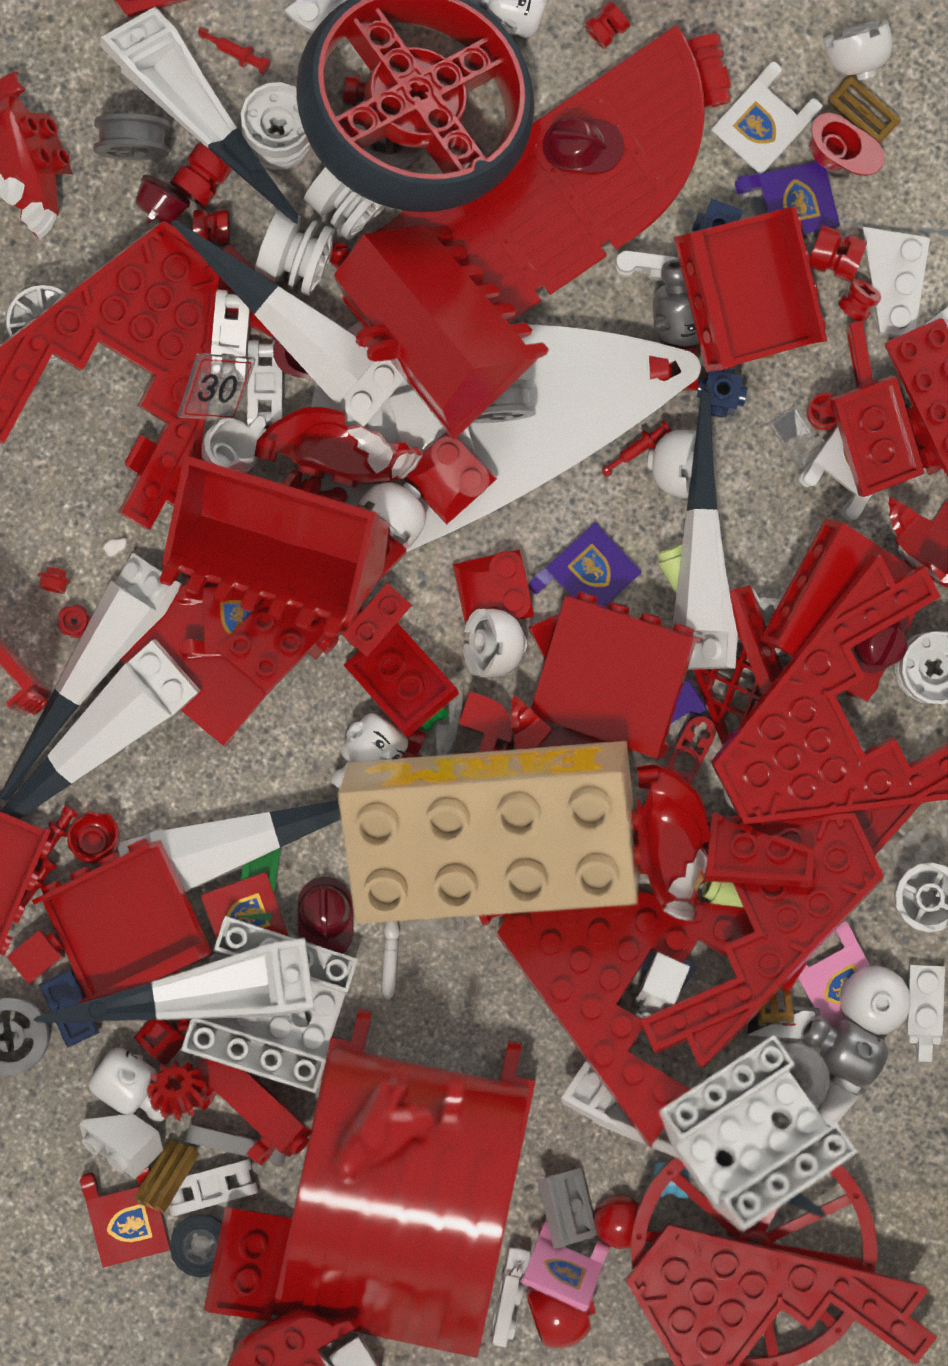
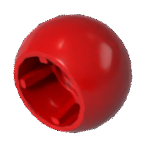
[525,1286,596,1349]

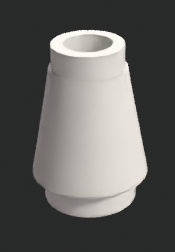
[819,1076,861,1126]

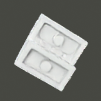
[390,390,474,453]

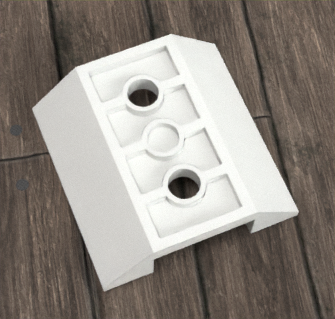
[181,916,358,1093]
[660,1035,857,1231]

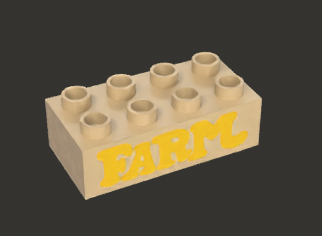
[338,741,641,924]

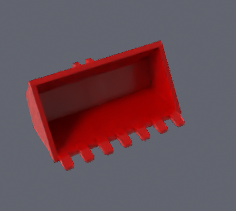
[333,224,549,439]
[159,455,389,637]

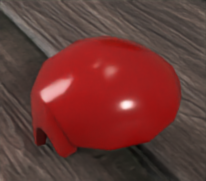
[67,811,120,864]
[593,1194,649,1250]

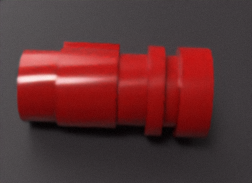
[688,33,732,108]

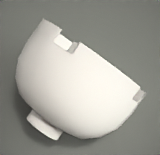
[823,20,893,80]
[648,430,696,498]
[356,482,426,548]
[463,609,527,678]
[894,863,948,933]
[840,965,911,1035]

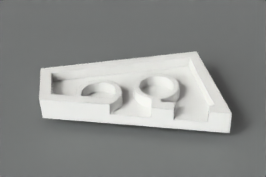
[861,227,930,337]

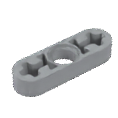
[186,1124,286,1164]

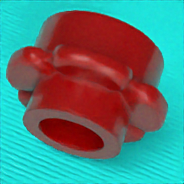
[342,73,366,107]
[37,567,71,594]
[57,604,91,638]

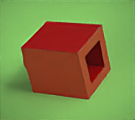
[7,930,65,984]

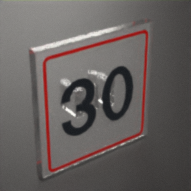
[177,353,256,420]

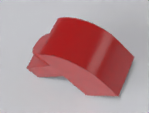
[458,691,513,753]

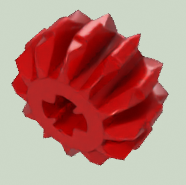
[147,1059,207,1122]

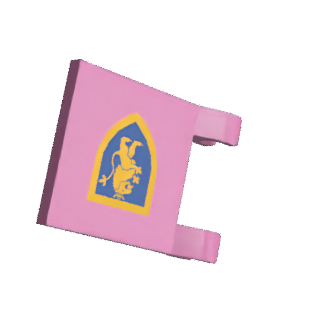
[798,921,870,1027]
[521,1219,610,1312]

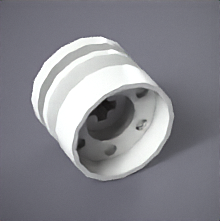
[241,82,311,170]
[304,167,385,240]
[255,210,335,297]
[894,631,948,704]

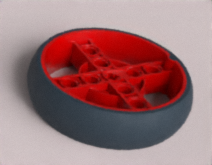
[296,0,534,212]

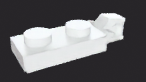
[906,965,945,1062]
[489,1247,530,1347]

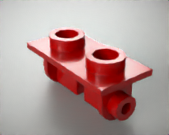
[341,583,412,657]

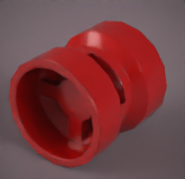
[583,1,631,49]
[193,209,230,244]
[806,392,837,431]

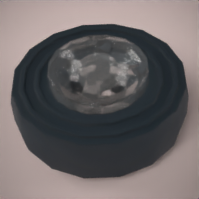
[169,1214,222,1278]

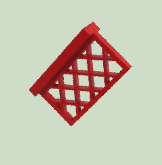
[673,585,783,745]

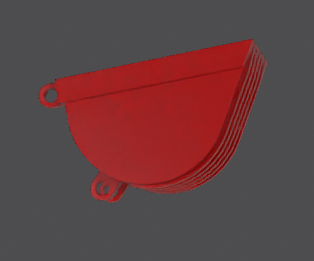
[273,1008,536,1358]

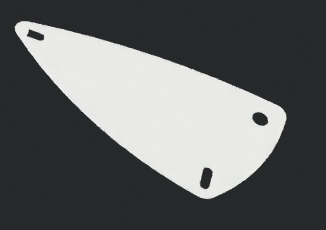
[311,324,701,552]

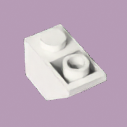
[632,953,690,1017]
[79,1114,163,1178]

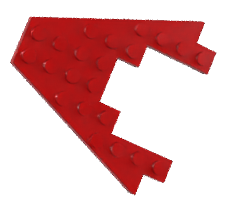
[0,221,219,530]
[710,554,948,824]
[636,813,884,1070]
[497,892,807,1148]
[626,1223,937,1366]

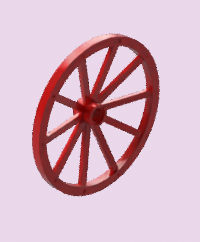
[631,1156,877,1366]

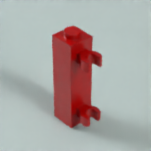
[194,1058,313,1166]

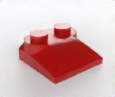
[404,431,497,525]
[452,549,534,626]

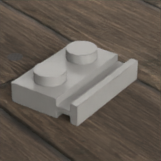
[537,1167,597,1248]

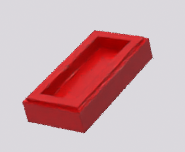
[846,321,873,389]

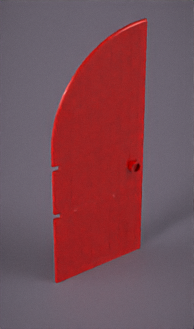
[375,25,705,324]

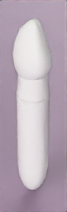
[382,921,400,1000]

